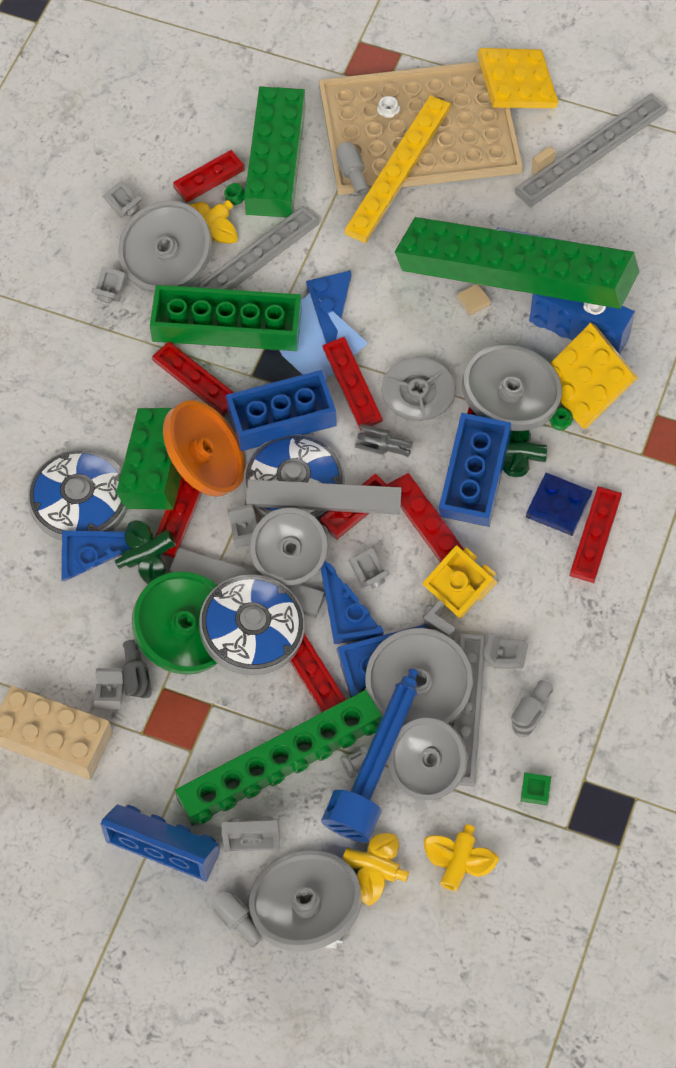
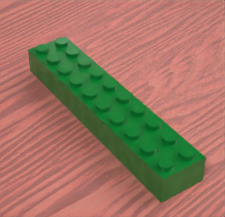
[395,217,639,309]

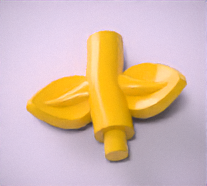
[189,200,238,244]
[424,824,499,891]
[342,833,409,906]

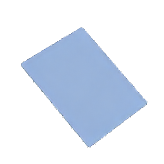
[280,293,367,380]

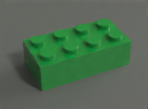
[116,408,181,510]

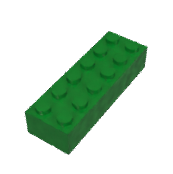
[244,86,306,218]
[150,285,302,351]

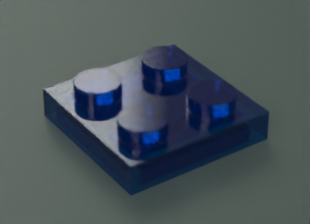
[526,472,593,536]

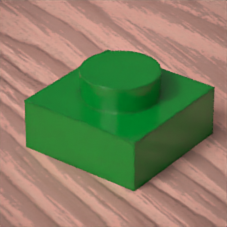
[520,772,551,806]

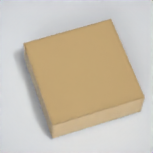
[531,146,556,175]
[457,284,491,315]

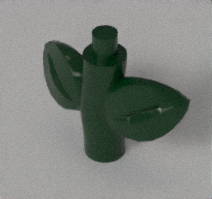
[503,430,547,477]
[115,520,176,584]

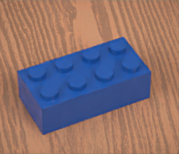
[529,294,635,354]
[226,370,337,451]
[439,413,511,527]

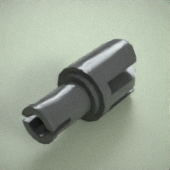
[355,424,413,457]
[122,639,152,699]

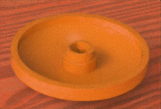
[163,400,245,497]

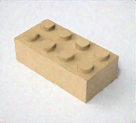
[0,685,113,780]

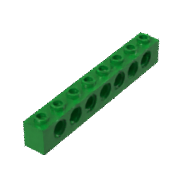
[175,690,382,826]

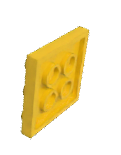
[477,48,559,109]
[550,323,638,429]

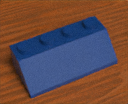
[100,804,220,882]

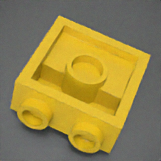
[422,545,498,619]

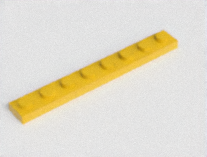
[345,95,451,243]

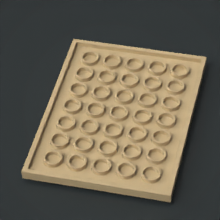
[319,62,523,195]

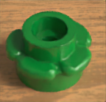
[224,183,245,205]
[549,407,573,431]

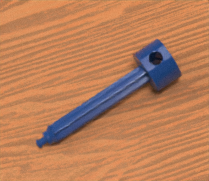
[321,669,419,843]

